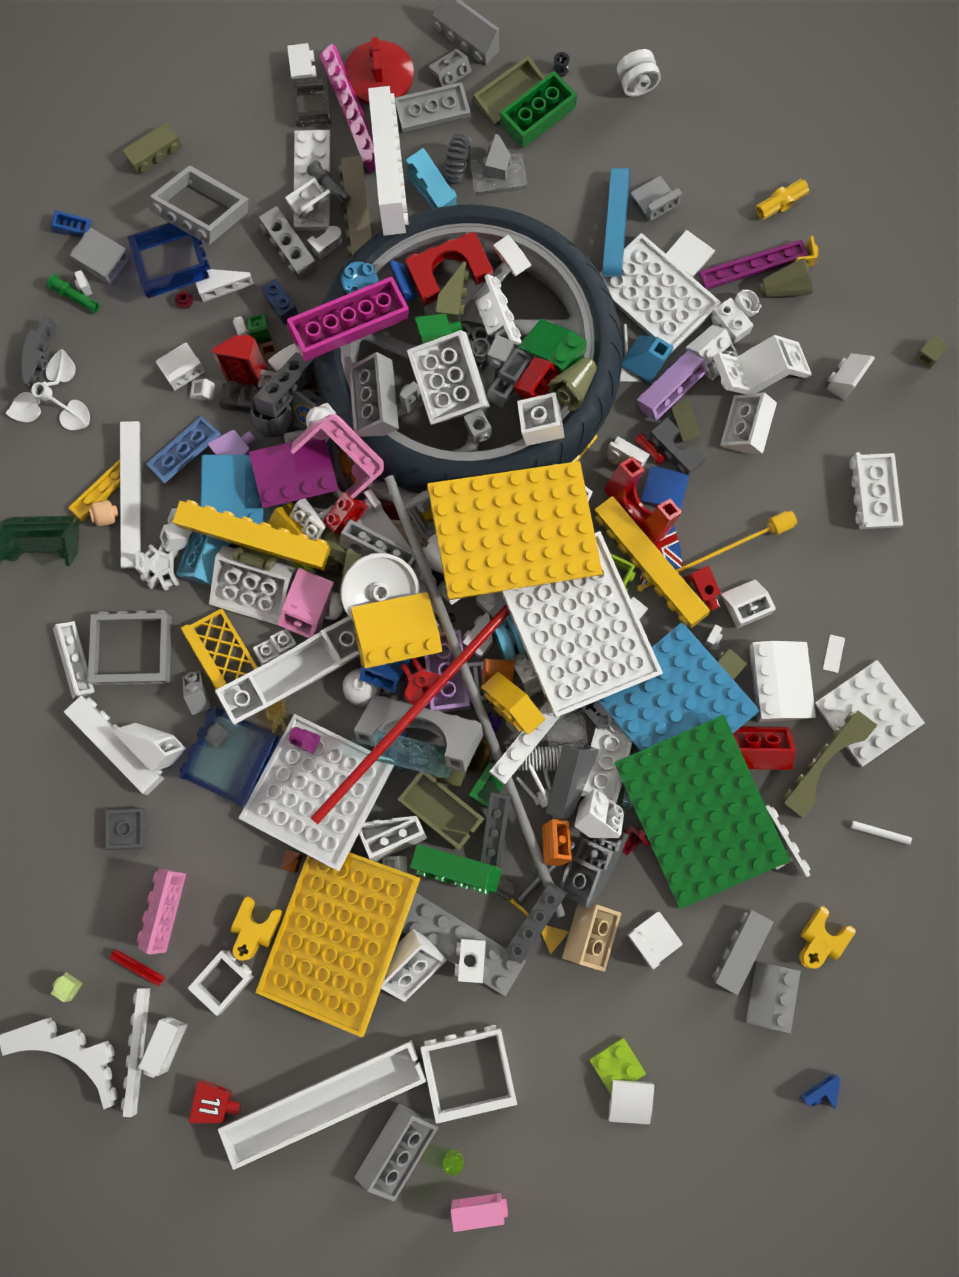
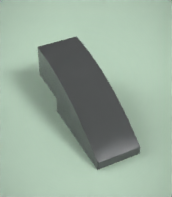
[487,348,533,408]

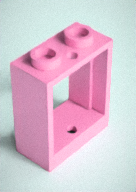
[451,1193,508,1232]

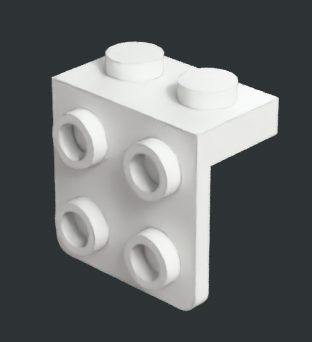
[285,177,331,217]

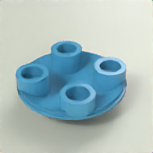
[341,262,378,294]

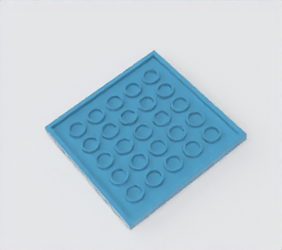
[598,622,760,751]

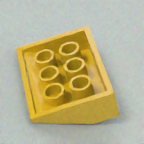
[351,592,442,668]

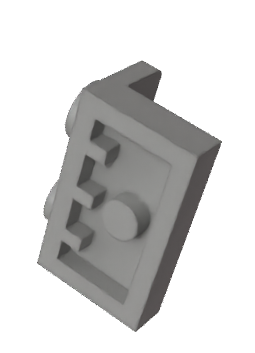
[428,49,472,87]

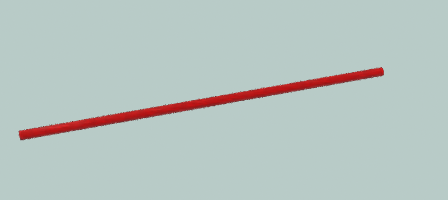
[310,521,593,825]

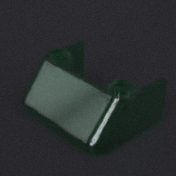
[0,515,79,566]

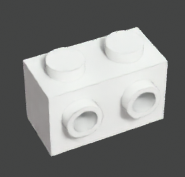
[711,298,754,345]

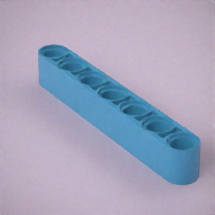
[603,168,630,277]

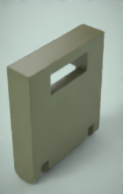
[232,546,282,571]

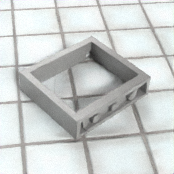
[150,165,249,245]
[88,610,172,686]

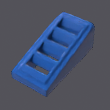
[51,210,91,236]

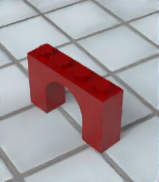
[405,232,493,306]
[604,456,683,544]

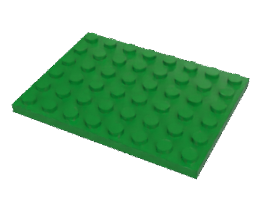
[614,714,790,909]

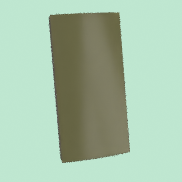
[472,56,545,125]

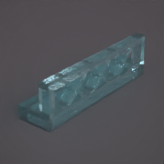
[376,730,452,778]

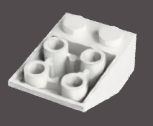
[112,723,186,773]

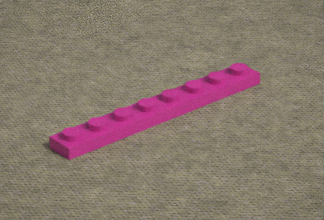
[319,44,376,173]

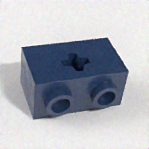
[260,279,298,325]

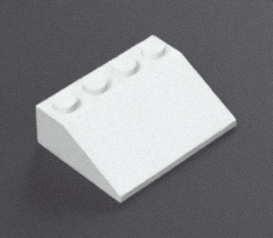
[407,330,490,425]
[209,546,296,625]
[749,641,816,722]

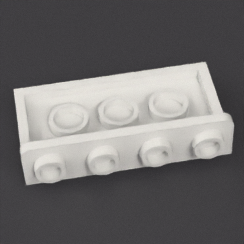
[849,452,903,529]

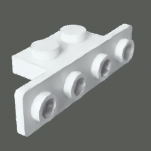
[475,274,521,345]
[766,805,810,878]

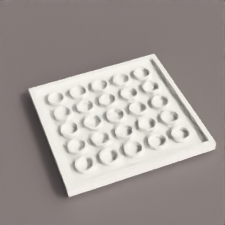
[239,714,395,871]

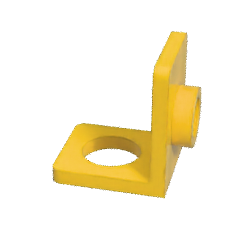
[795,236,818,267]

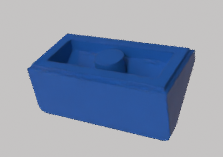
[390,260,418,302]

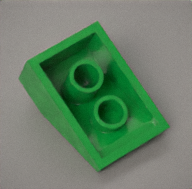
[518,319,587,373]

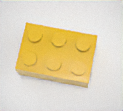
[481,672,545,735]

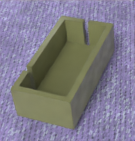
[397,769,484,851]

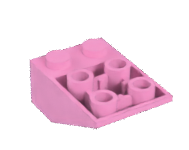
[278,568,334,638]

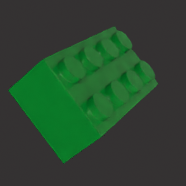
[500,71,577,148]
[410,844,502,895]

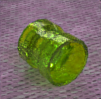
[443,1150,464,1175]

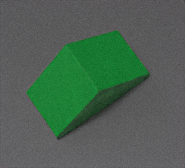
[247,313,272,343]

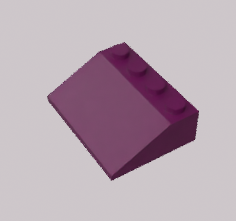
[249,437,338,508]

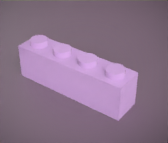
[637,351,707,421]

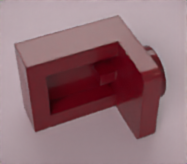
[622,825,650,856]

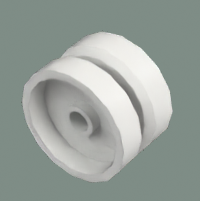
[617,49,661,97]

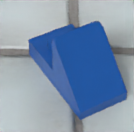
[800,1074,840,1109]

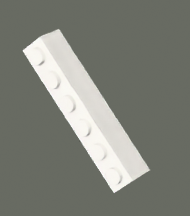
[64,696,165,795]

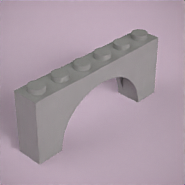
[354,695,483,772]

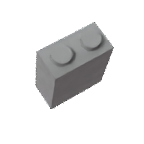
[70,228,130,285]

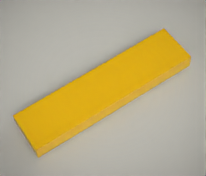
[68,459,120,522]

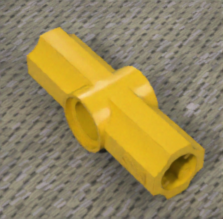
[755,179,810,220]

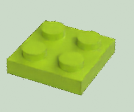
[589,1037,646,1094]

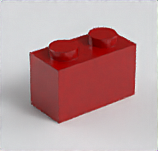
[513,357,560,400]

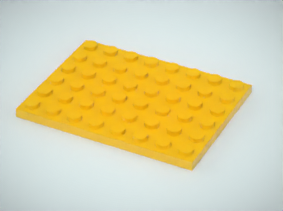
[427,461,603,600]
[255,852,421,1037]

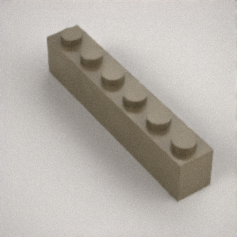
[338,155,372,257]

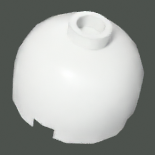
[342,668,381,707]

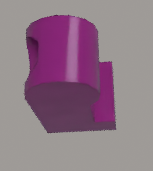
[288,727,321,754]

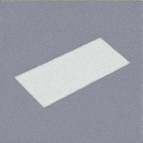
[823,635,845,673]

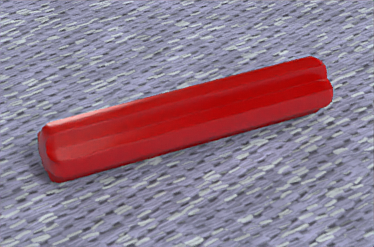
[109,949,165,986]

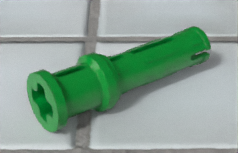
[46,274,100,314]

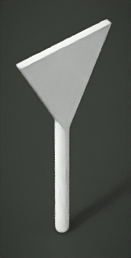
[620,324,642,382]

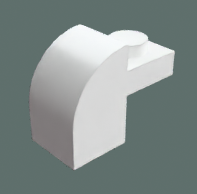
[159,508,192,551]

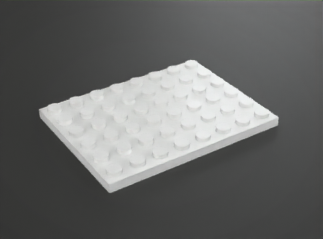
[501,531,663,718]

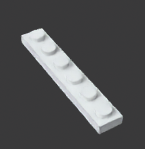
[121,987,151,1117]

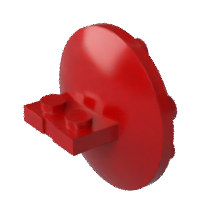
[345,37,414,105]

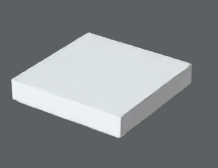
[666,230,715,278]

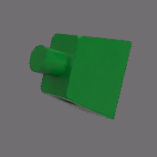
[415,314,462,344]

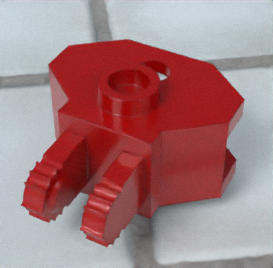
[400,658,440,704]

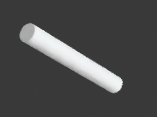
[851,821,912,845]

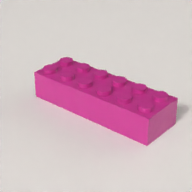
[287,277,409,362]

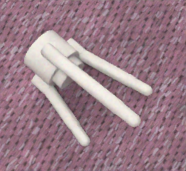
[516,764,552,808]

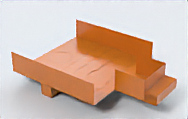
[481,659,515,704]

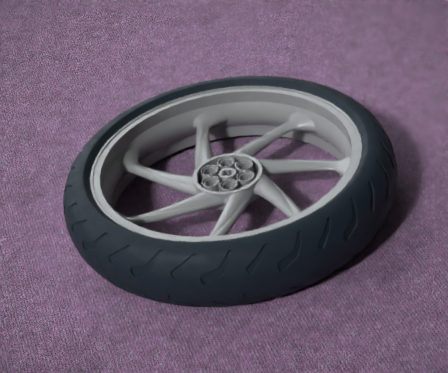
[314,204,623,494]

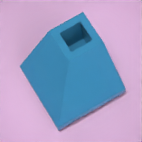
[622,335,674,384]

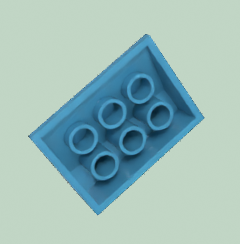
[200,455,263,524]

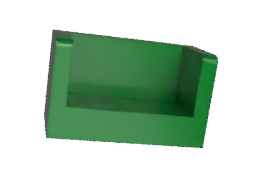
[469,762,504,808]

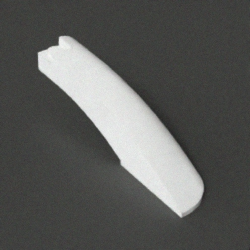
[215,616,360,725]

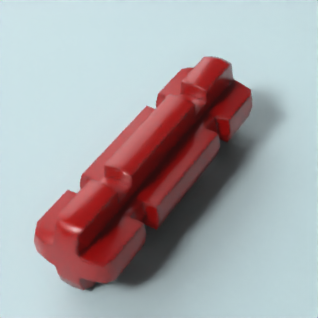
[635,433,666,465]

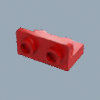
[323,492,369,534]

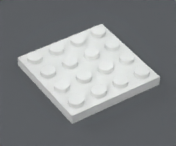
[814,660,925,768]

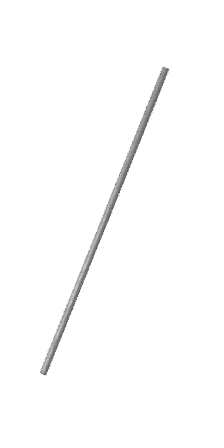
[385,475,566,918]

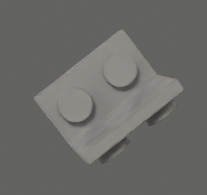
[631,176,682,222]

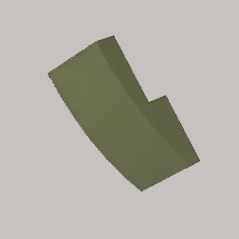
[671,400,701,442]

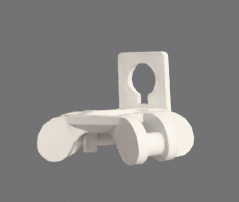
[135,544,180,591]

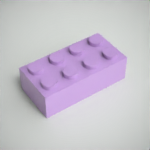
[425,630,470,713]

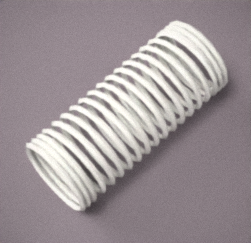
[506,746,562,771]

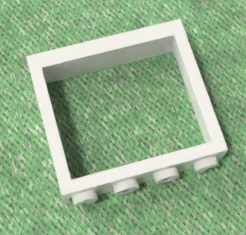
[420,1025,517,1124]

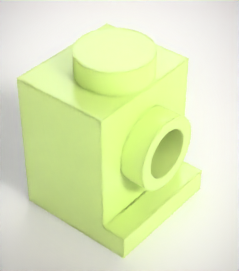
[50,972,83,1002]

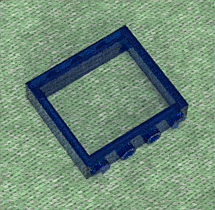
[127,223,211,299]

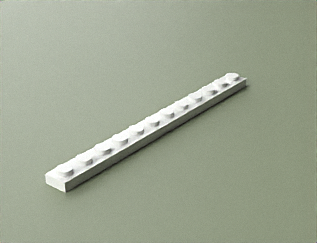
[489,597,648,785]

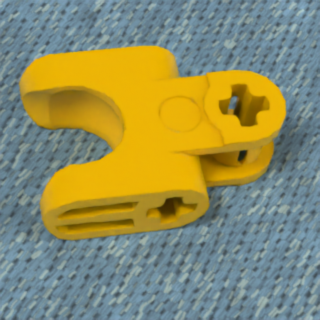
[231,896,283,961]
[799,906,856,969]

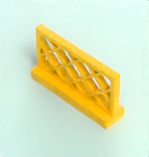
[181,608,258,690]

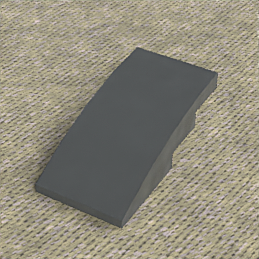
[559,832,629,908]

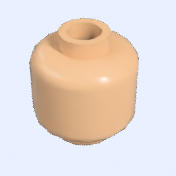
[89,500,118,527]

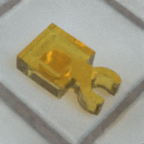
[266,698,288,734]

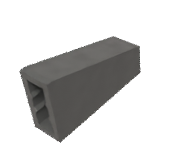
[546,743,599,820]

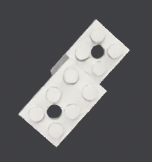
[713,335,812,394]

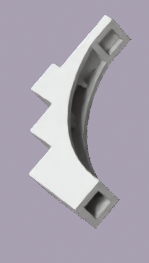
[0,1018,118,1109]

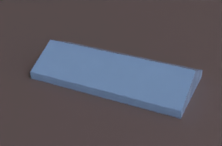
[146,416,221,483]

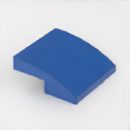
[641,466,689,510]

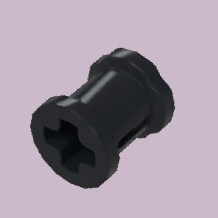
[553,52,570,77]

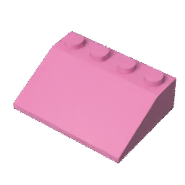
[137,868,187,955]

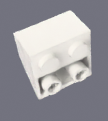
[686,325,738,381]
[721,579,776,629]
[574,789,625,838]

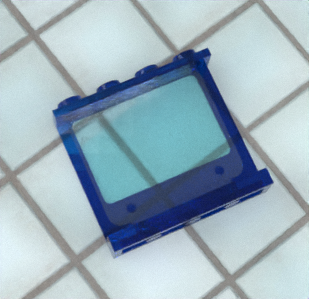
[179,706,280,807]

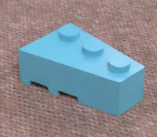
[406,148,457,209]

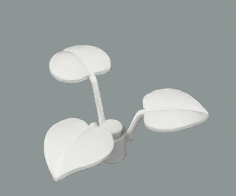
[6,349,90,431]

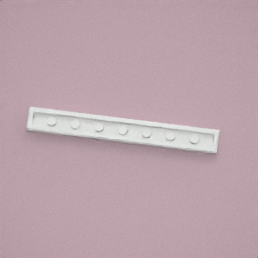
[120,421,141,569]

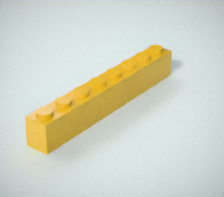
[594,496,710,629]
[172,500,331,571]

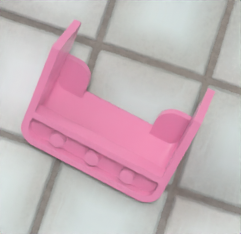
[291,414,384,499]

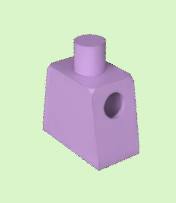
[208,430,256,455]

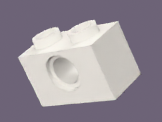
[454,939,486,983]

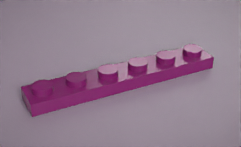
[699,240,808,290]

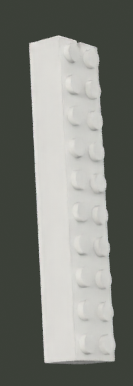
[368,86,409,236]
[218,1040,427,1170]

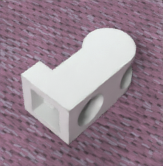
[307,226,343,260]

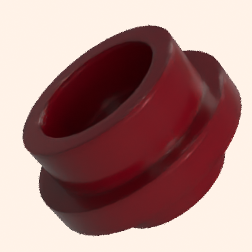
[175,291,193,309]

